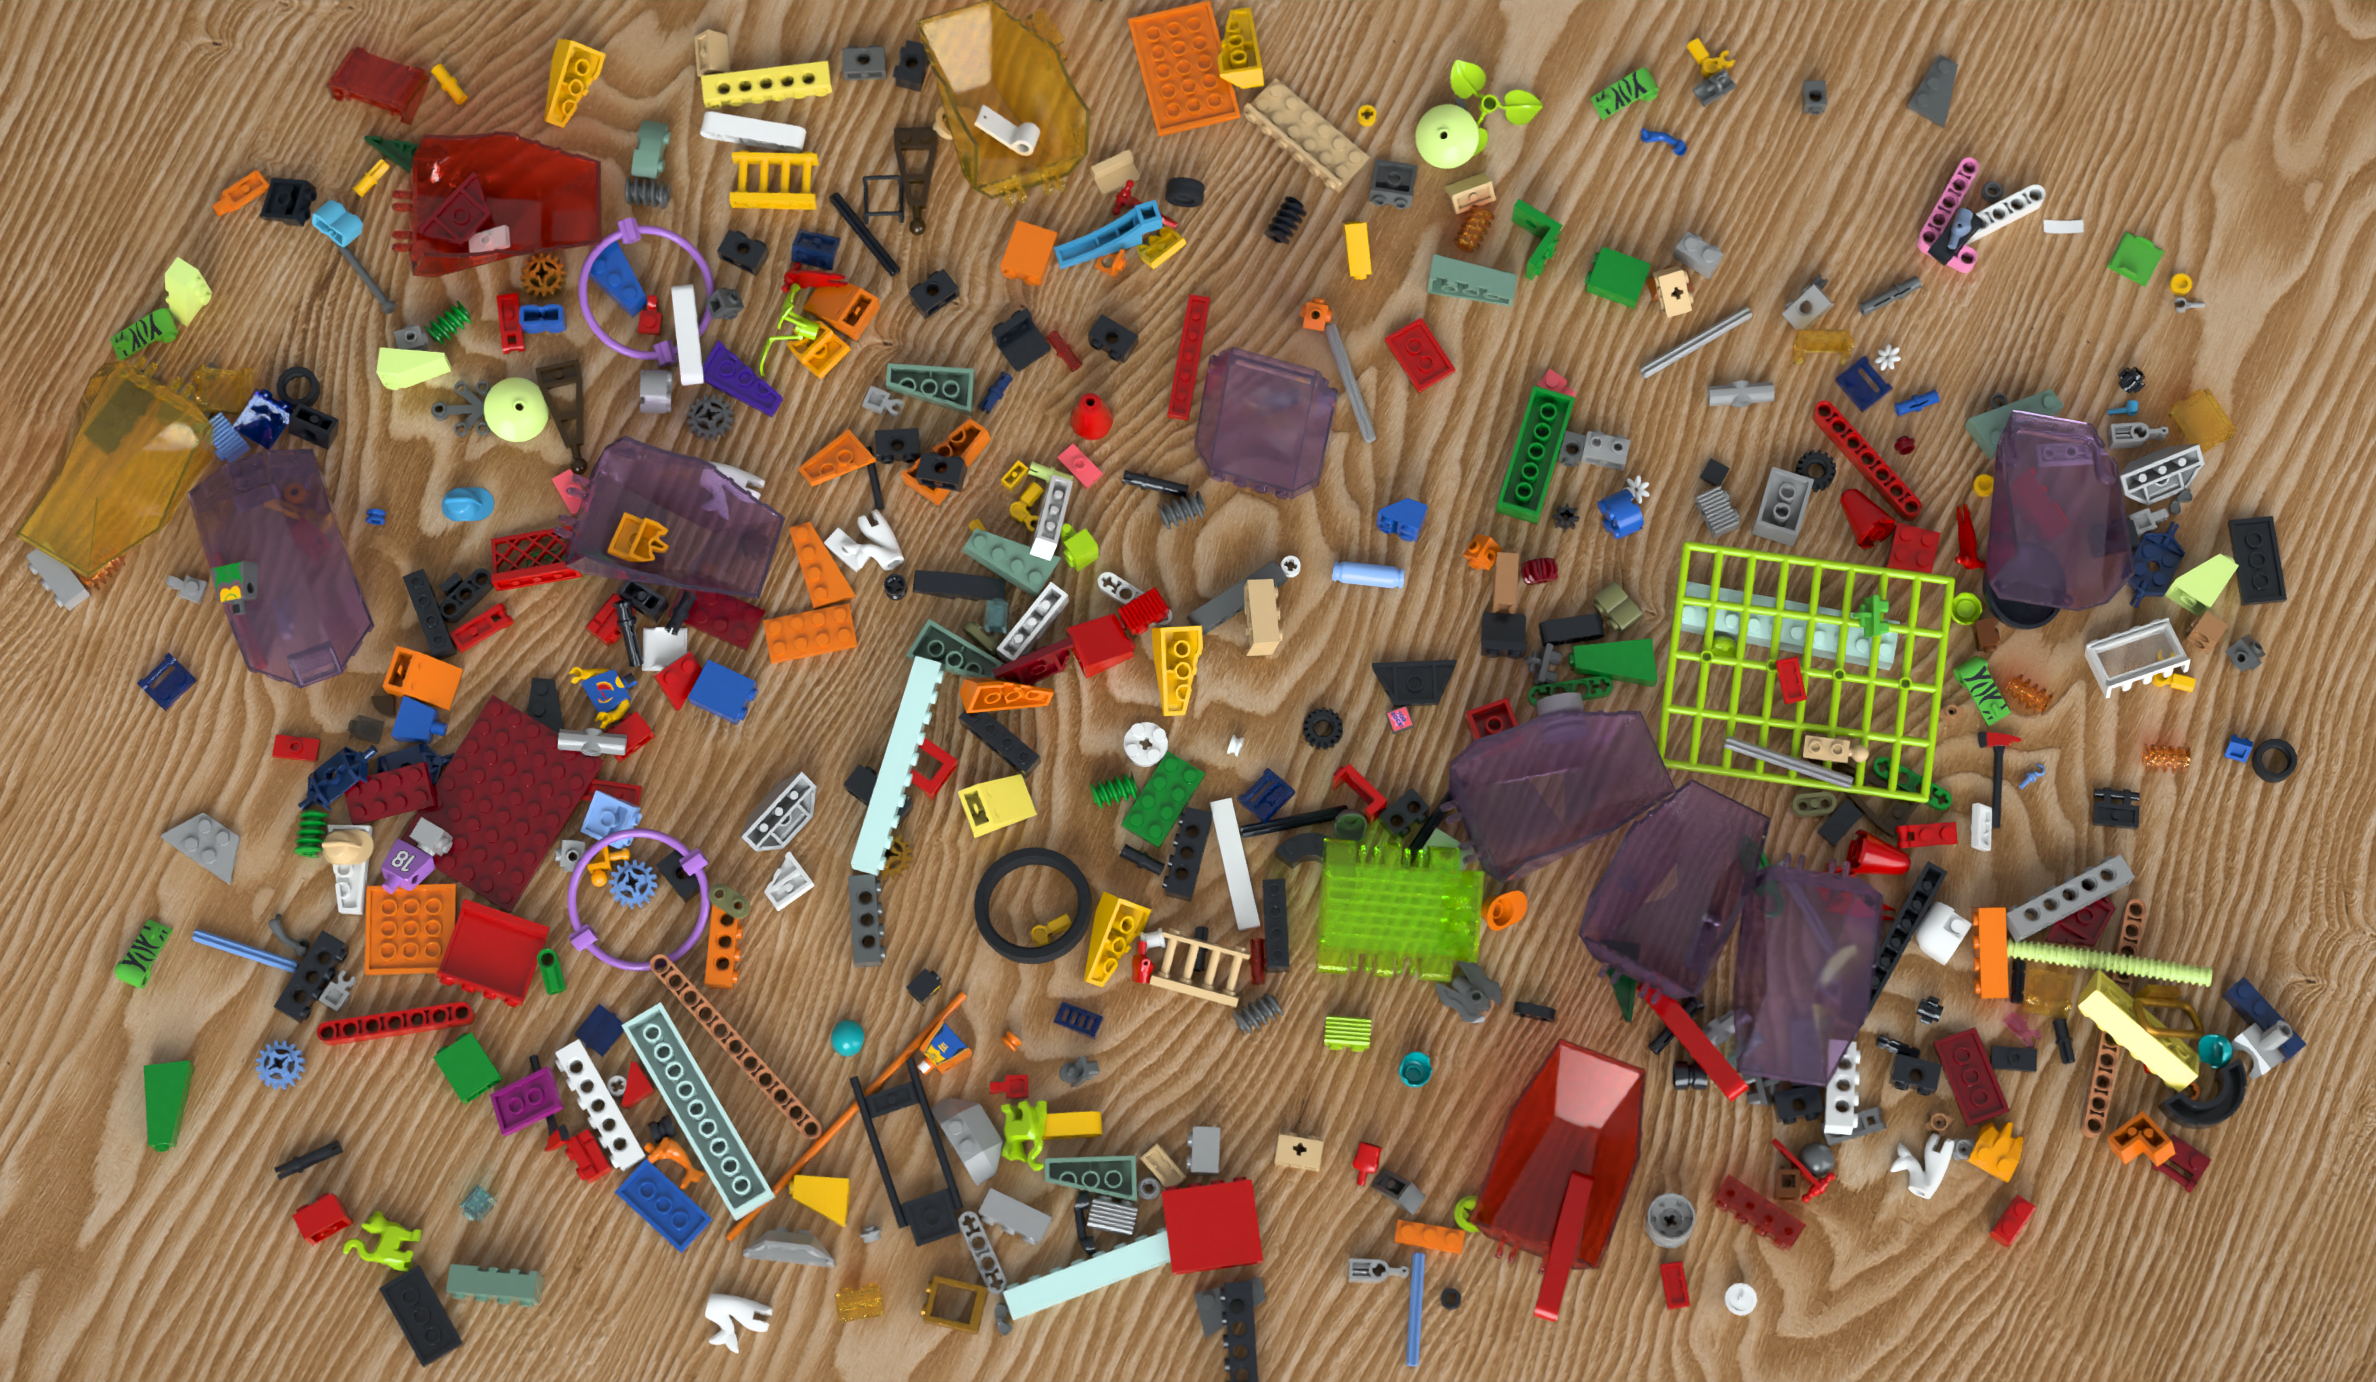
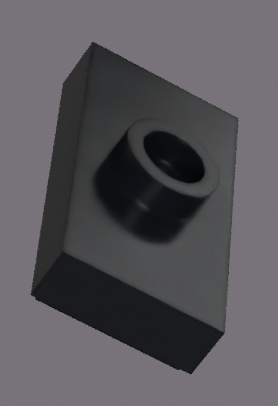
[1990,1046,2037,1073]

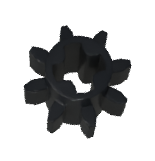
[2118,367,2146,393]
[1552,504,1580,532]
[1916,996,1943,1025]

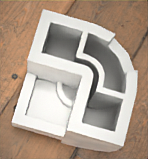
[1916,901,1972,966]

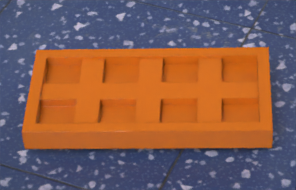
[763,603,858,664]

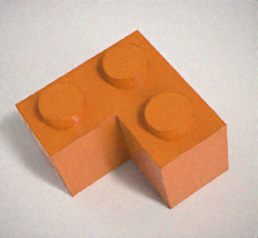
[2107,1111,2175,1167]

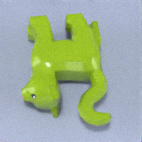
[1001,1101,1047,1171]
[342,1211,423,1273]

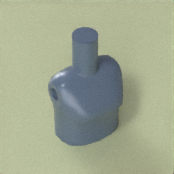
[1948,208,1973,249]

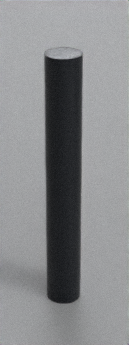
[865,447,885,510]

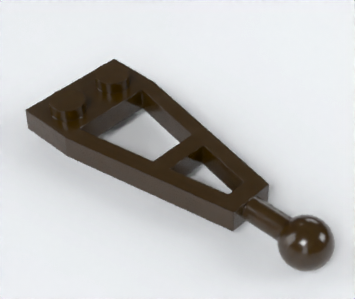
[894,127,937,236]
[535,359,588,475]
[1807,758,1920,839]

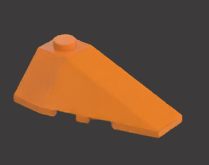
[959,677,1054,713]

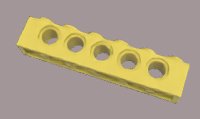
[701,61,832,109]

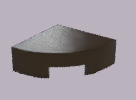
[371,695,396,718]

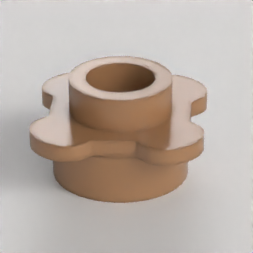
[1939,699,1964,725]
[1925,1110,1952,1136]

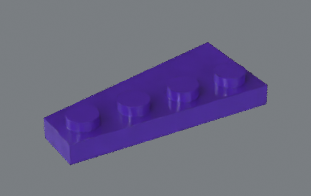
[703,340,783,418]

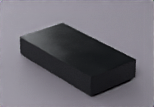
[1817,799,1863,847]

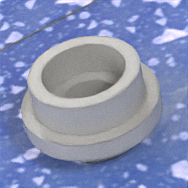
[1138,1177,1161,1200]

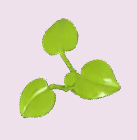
[1450,60,1543,157]
[759,283,819,377]

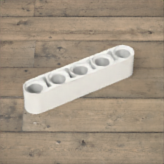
[700,112,806,153]
[1965,185,2046,245]
[671,284,704,386]

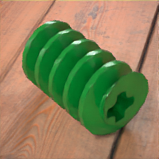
[423,300,472,345]
[1089,771,1137,809]
[294,809,329,858]

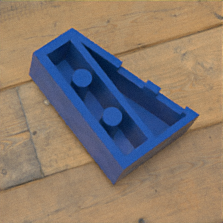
[588,240,647,318]

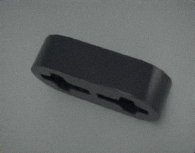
[1513,1002,1556,1022]

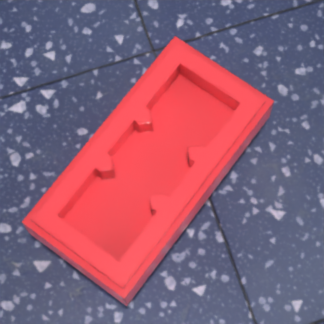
[1057,444,1103,489]
[552,469,592,517]

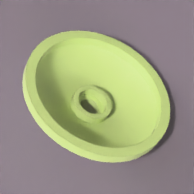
[1415,104,1479,169]
[484,377,549,442]

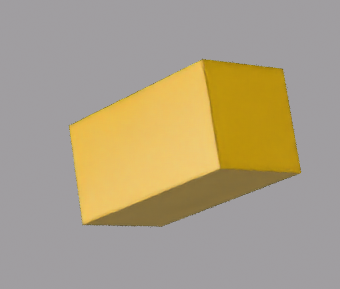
[1001,460,1029,492]

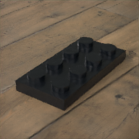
[2228,516,2287,606]
[379,1265,464,1368]

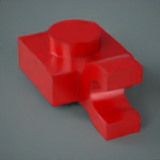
[638,295,663,336]
[989,1075,1029,1099]

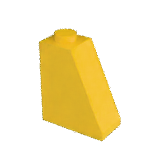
[1342,220,1372,280]
[789,1175,851,1227]

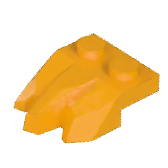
[786,321,851,379]
[607,512,669,562]
[1967,1122,2023,1183]

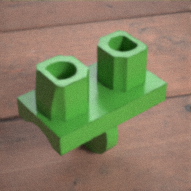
[1853,595,1889,638]

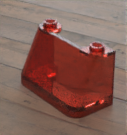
[327,47,430,126]

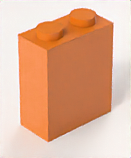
[1000,220,1058,286]

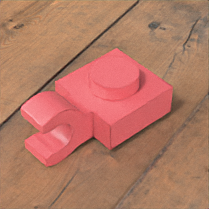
[1537,369,1576,397]

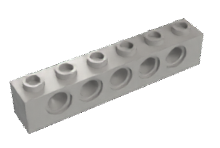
[2006,854,2135,943]

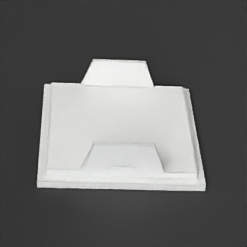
[642,627,688,671]

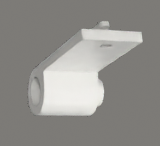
[974,104,1040,156]

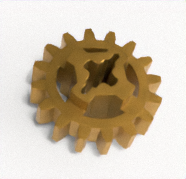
[519,253,567,300]
[875,832,913,880]

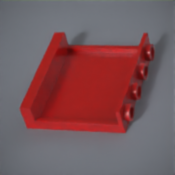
[436,899,549,1008]
[1161,1177,1263,1276]

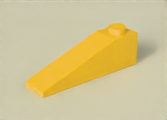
[1217,7,1264,89]
[544,39,606,128]
[1152,626,1203,716]
[1084,891,1151,987]

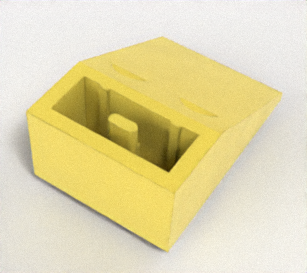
[958,774,1037,838]

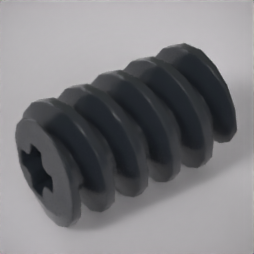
[1264,196,1307,244]

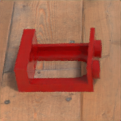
[910,738,958,800]
[1332,764,1387,825]

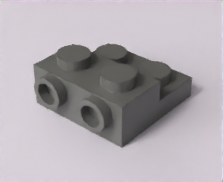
[1369,159,1418,209]

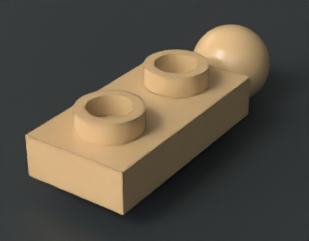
[1803,735,1869,763]

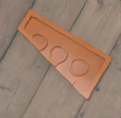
[789,522,856,610]

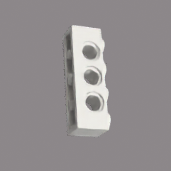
[1030,475,1073,561]
[997,582,1069,663]
[1824,1040,1860,1135]

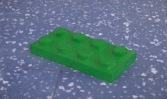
[1121,751,1205,849]

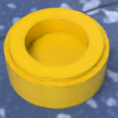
[2169,273,2192,296]
[1973,474,1996,497]

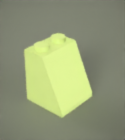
[2165,554,2239,617]

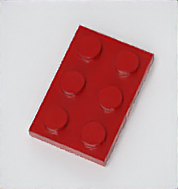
[1384,317,1456,393]

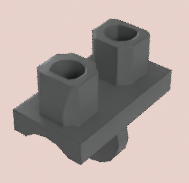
[1692,69,1737,107]
[1524,643,1562,686]
[1059,1056,1099,1087]
[1742,1063,1782,1107]

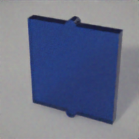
[574,1004,624,1057]

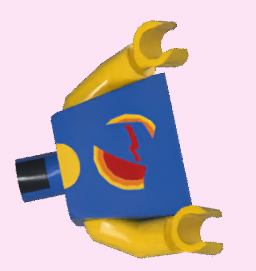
[568,667,638,729]

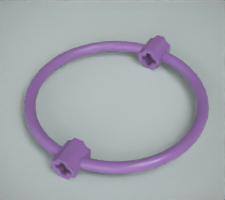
[578,218,715,367]
[567,828,710,971]

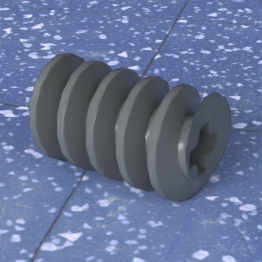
[625,177,672,209]
[1157,491,1205,530]
[1232,993,1284,1037]

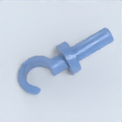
[2018,764,2045,789]

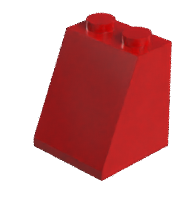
[1066,613,1136,679]

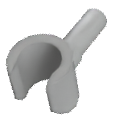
[2175,297,2205,313]

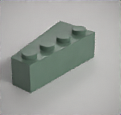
[1427,254,1517,307]
[886,363,975,416]
[961,528,1061,598]
[1044,1155,1137,1202]
[446,1264,544,1308]

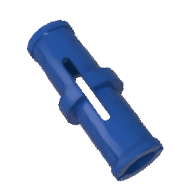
[1894,389,1940,417]

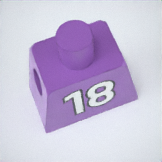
[381,838,435,894]

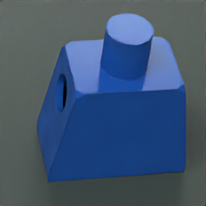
[391,696,448,744]

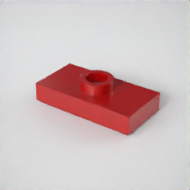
[1775,656,1807,705]
[272,734,321,762]
[1659,1261,1690,1310]

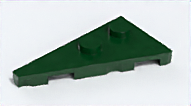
[364,135,448,183]
[1596,939,1640,1023]

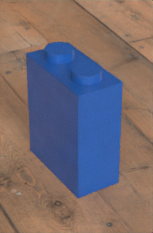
[688,659,758,725]

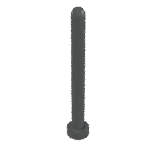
[335,243,397,315]

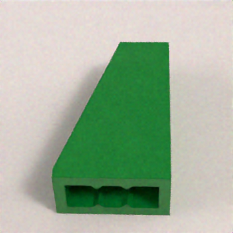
[1568,638,1658,687]
[144,1060,194,1152]

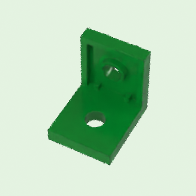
[1511,199,1563,281]

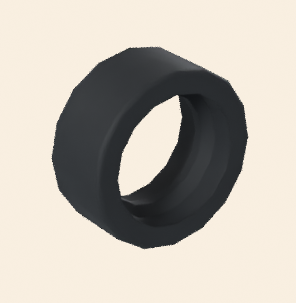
[277,366,320,409]
[2252,739,2297,783]

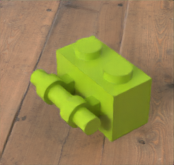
[1061,524,1099,572]

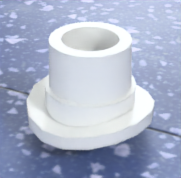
[1725,1283,1757,1316]

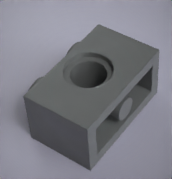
[842,45,887,81]

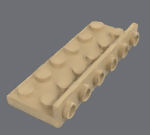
[1244,78,1370,193]

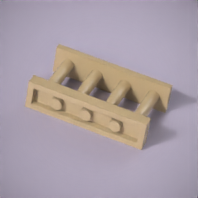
[1150,928,1251,1007]

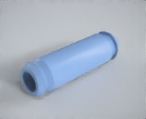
[1332,561,1405,589]

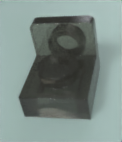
[347,715,384,744]

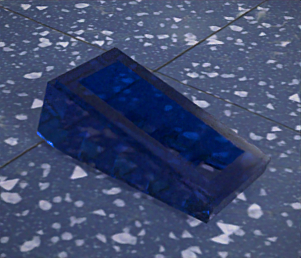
[1054,1002,1104,1040]

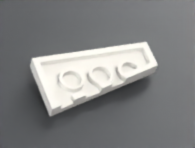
[328,825,373,914]

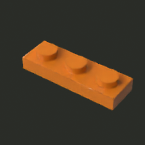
[1394,1220,1465,1254]

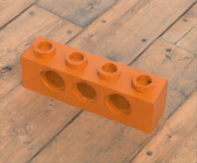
[704,896,743,990]

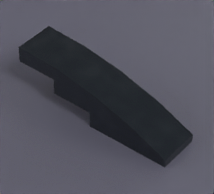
[913,570,1006,603]

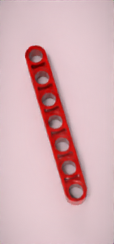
[1812,400,1922,521]
[1636,974,1749,1102]
[317,1002,475,1046]
[1533,1170,1594,1322]

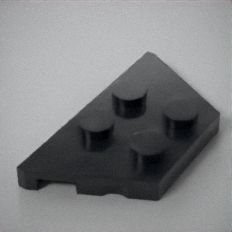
[1371,660,1457,707]

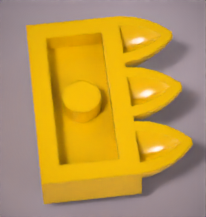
[1137,227,1186,270]

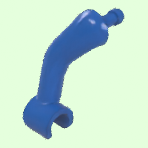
[1641,128,1687,156]

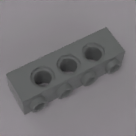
[848,874,886,968]

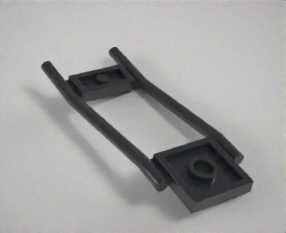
[849,1057,964,1247]

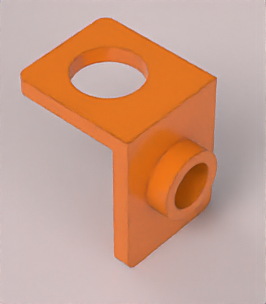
[1094,248,1127,278]

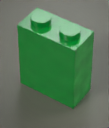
[1584,246,1651,309]
[433,1032,503,1105]

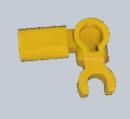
[1687,38,1735,78]
[1009,482,1044,533]
[2152,650,2196,692]
[1031,913,1072,947]

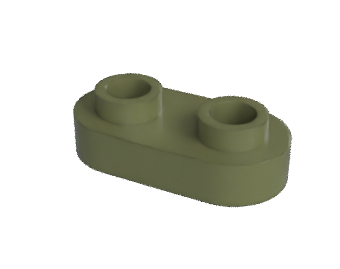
[962,621,999,657]
[1791,792,1837,818]
[708,884,751,919]

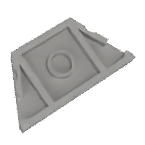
[160,812,241,885]

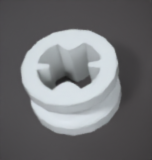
[1281,556,1300,577]
[1227,735,1244,757]
[607,1076,627,1098]

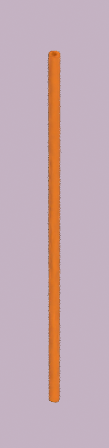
[725,991,967,1242]

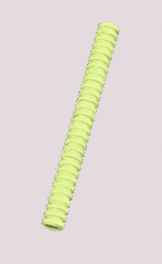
[2007,938,2213,987]

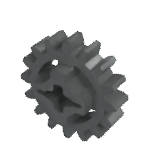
[687,394,734,442]

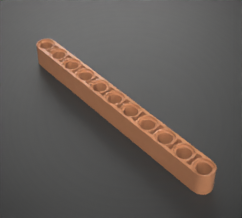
[2081,899,2147,1138]
[650,954,823,1140]

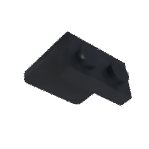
[991,308,1051,372]
[1481,612,1527,659]

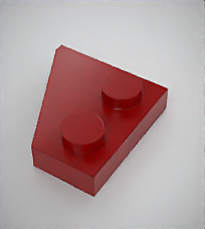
[653,651,702,711]

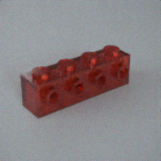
[1712,1175,1806,1251]

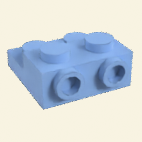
[580,790,642,849]

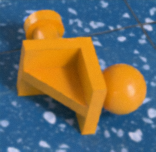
[587,845,631,887]

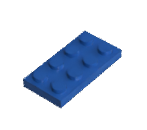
[615,1159,713,1254]

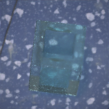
[984,598,1010,633]
[459,1184,498,1223]

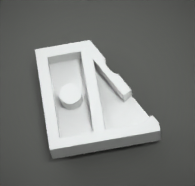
[764,851,814,911]

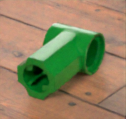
[537,949,566,995]

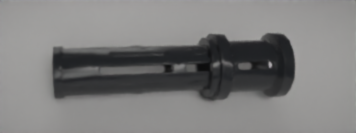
[612,599,644,667]
[1648,994,1705,1056]

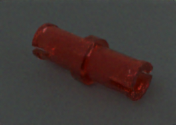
[1046,330,1083,372]
[1249,938,1266,985]

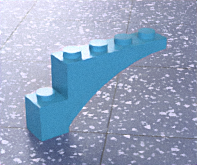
[1054,200,1162,269]

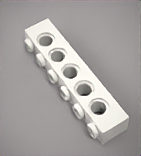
[555,1039,647,1172]

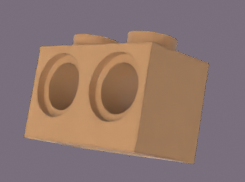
[2185,611,2229,655]

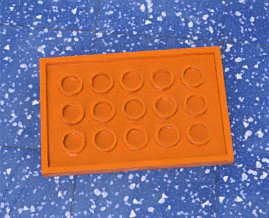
[1128,0,1240,137]

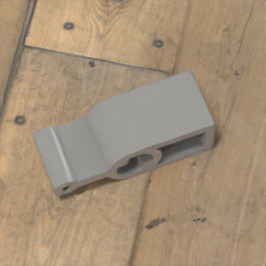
[2107,422,2169,449]
[1348,1259,1409,1283]

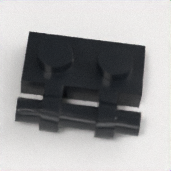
[2092,787,2140,830]

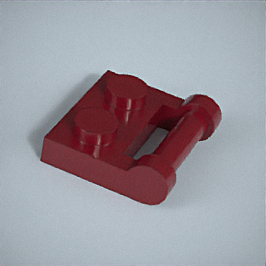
[2151,1134,2212,1193]

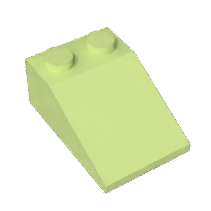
[376,347,452,390]

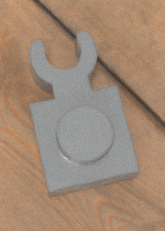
[862,386,903,417]
[318,970,357,1013]

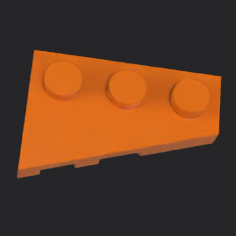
[797,429,876,487]

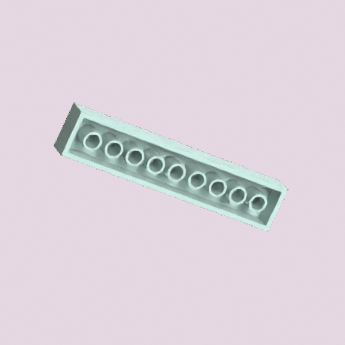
[1681,581,1900,670]
[622,1002,775,1221]

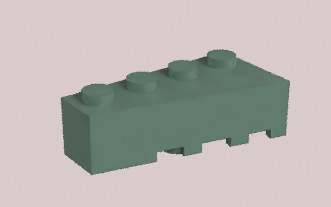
[1964,389,2064,461]
[906,619,1004,679]

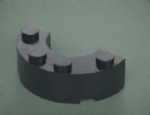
[1275,833,1356,908]
[2157,1058,2247,1129]

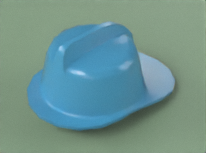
[442,487,494,521]

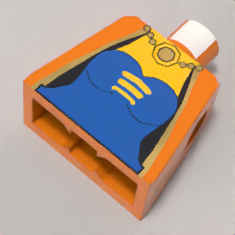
[916,1020,972,1076]

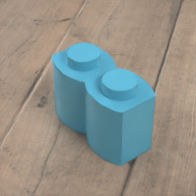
[312,199,363,247]

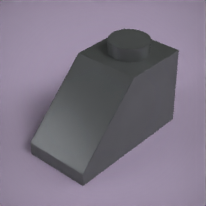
[1371,1168,1426,1215]

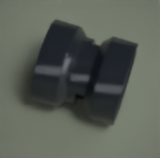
[884,574,907,601]
[647,1115,677,1144]

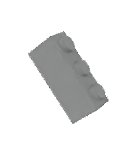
[26,541,90,611]
[978,1188,1052,1246]

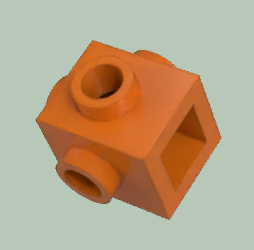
[1300,297,1332,331]
[1463,534,1503,570]

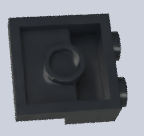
[260,178,317,227]

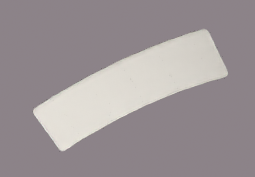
[2044,220,2084,233]

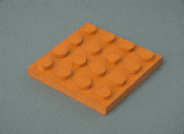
[365,884,457,975]

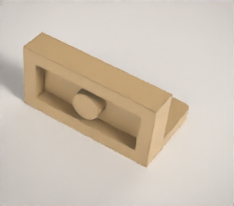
[694,29,730,77]
[1091,149,1140,196]
[1445,173,1496,214]

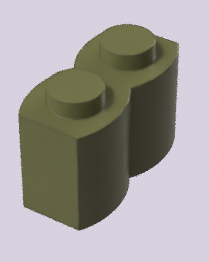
[1593,581,1642,634]

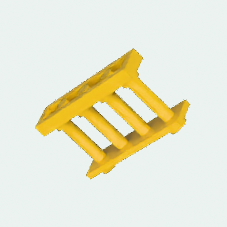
[729,150,819,210]

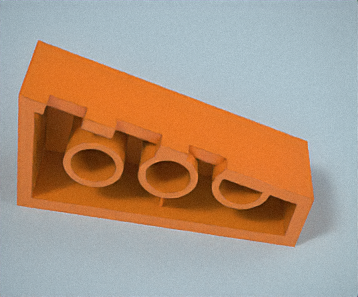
[900,419,991,506]
[1971,906,2009,998]

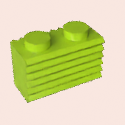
[1324,1015,1371,1052]

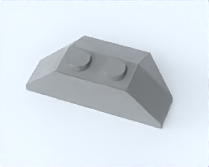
[2119,443,2204,506]
[740,771,817,852]
[931,1098,1003,1186]
[743,1227,836,1268]

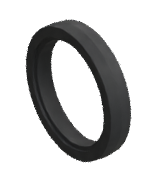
[974,847,1092,964]

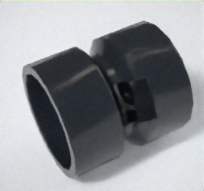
[1673,1061,1708,1090]

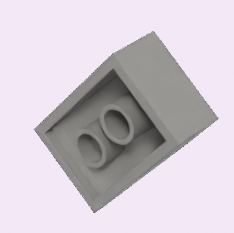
[1751,467,1814,547]

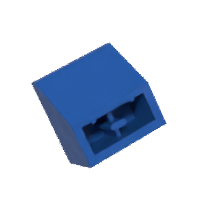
[1376,498,1428,542]

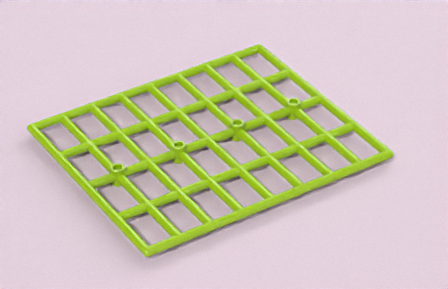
[1655,541,1955,803]

